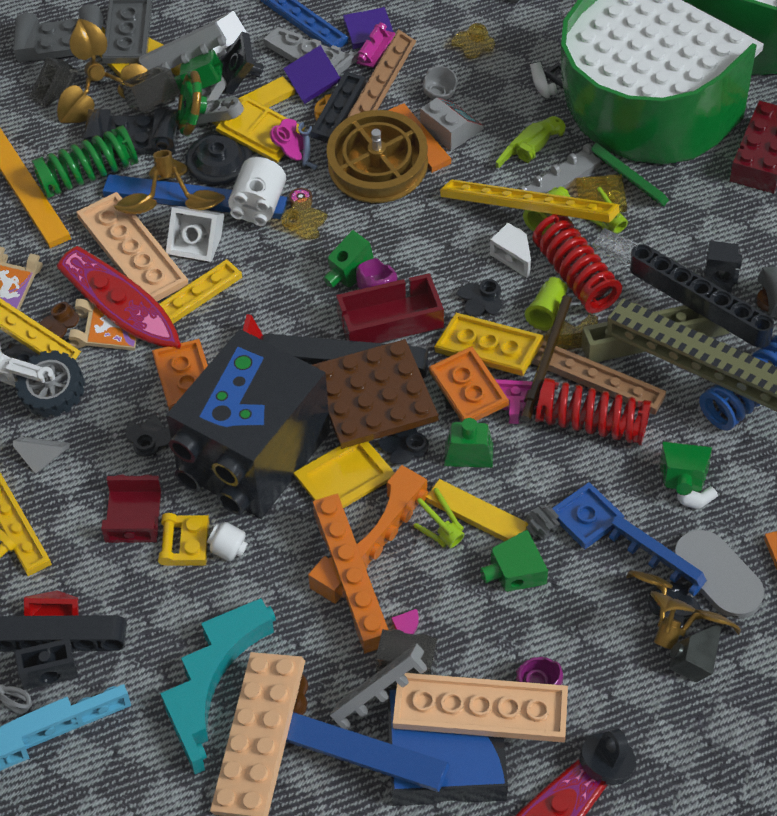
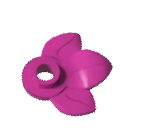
[270,119,303,161]

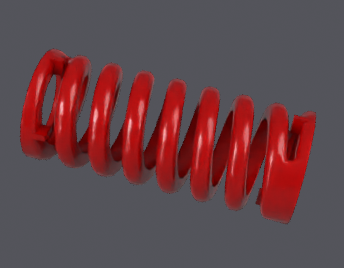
[532,214,622,313]
[535,378,652,446]

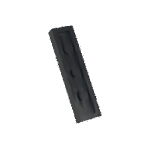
[311,71,366,143]

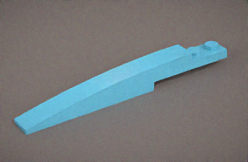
[0,684,131,771]

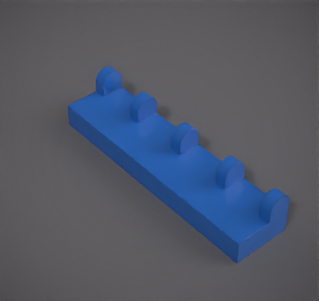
[609,515,707,596]

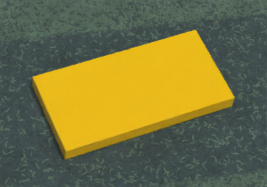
[434,312,544,376]

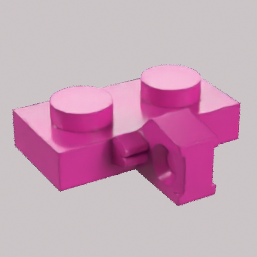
[495,379,541,424]

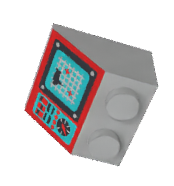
[420,98,484,151]

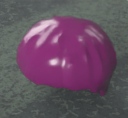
[356,258,398,289]
[516,657,563,685]

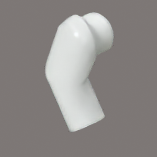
[677,486,718,509]

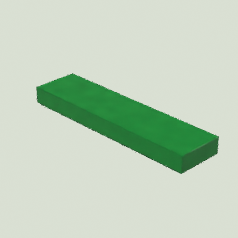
[591,143,669,206]

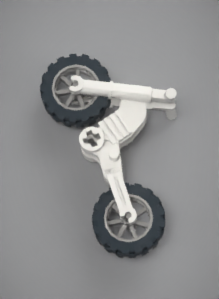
[0,293,85,418]

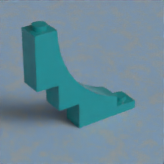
[160,598,276,774]

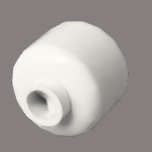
[207,522,248,561]

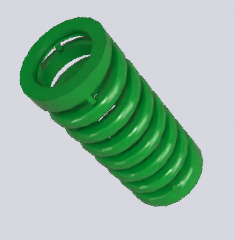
[31,125,138,199]

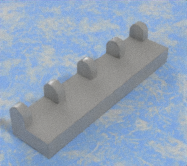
[139,20,227,78]
[518,143,601,193]
[330,643,427,729]

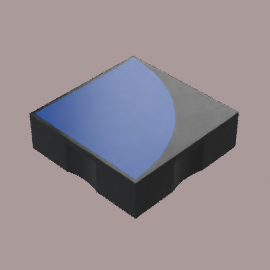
[387,687,508,806]

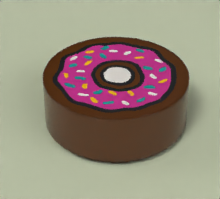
[289,188,313,210]

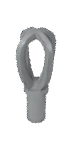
[0,684,33,714]

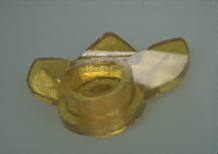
[452,23,495,59]
[281,197,328,240]

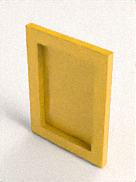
[216,95,305,163]
[294,442,395,508]

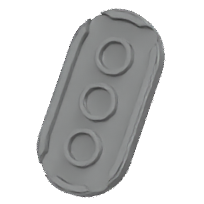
[675,530,764,618]

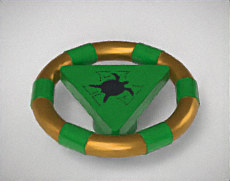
[178,70,207,136]

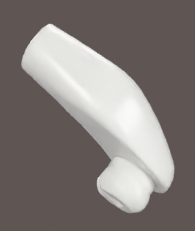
[530,62,557,98]

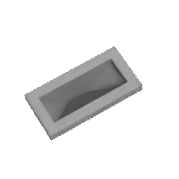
[13,437,70,474]

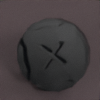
[579,728,636,785]

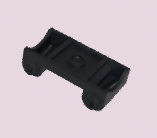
[84,109,178,154]

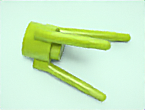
[590,187,628,234]
[413,488,465,549]

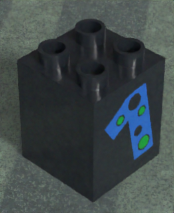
[166,329,330,519]

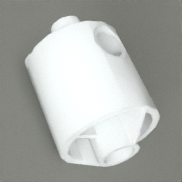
[228,157,286,226]

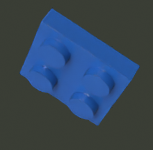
[552,482,624,550]

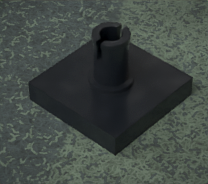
[221,31,264,94]

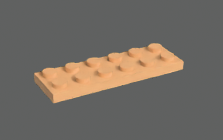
[76,192,188,301]
[210,652,305,816]
[393,673,568,742]

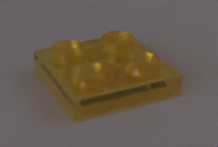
[575,175,627,212]

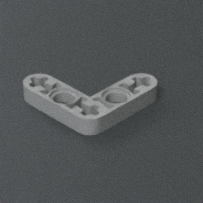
[197,76,244,124]

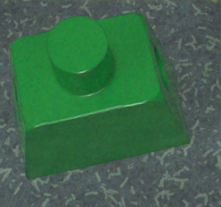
[171,49,223,91]
[323,230,374,288]
[444,418,493,468]
[660,442,712,496]
[480,530,548,592]

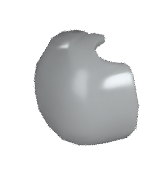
[422,66,458,100]

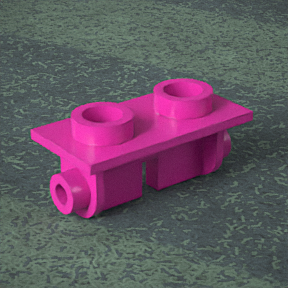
[356,22,395,68]

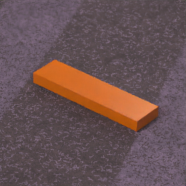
[388,103,451,173]

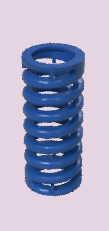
[699,335,777,431]

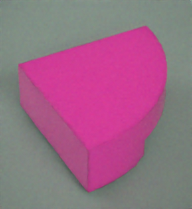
[392,609,419,644]

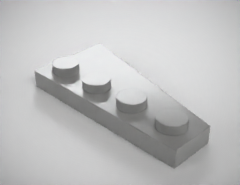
[263,27,358,75]

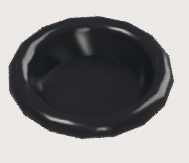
[185,133,252,185]

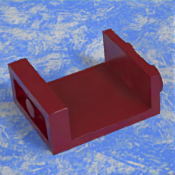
[101,474,162,543]

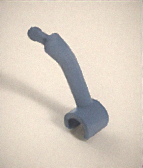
[298,122,318,170]

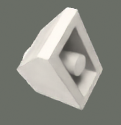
[490,223,531,278]

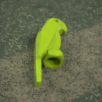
[496,116,566,168]

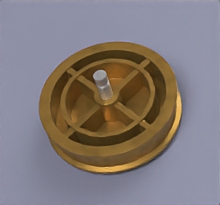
[327,110,428,203]

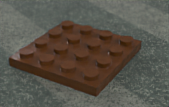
[312,339,439,449]

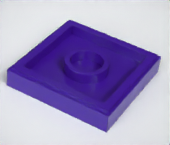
[343,7,393,49]
[283,45,341,104]

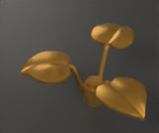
[57,19,156,123]
[114,150,225,214]
[626,571,741,649]

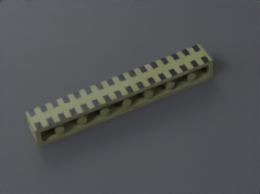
[607,299,777,412]

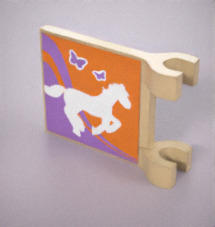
[0,247,43,310]
[69,299,137,351]

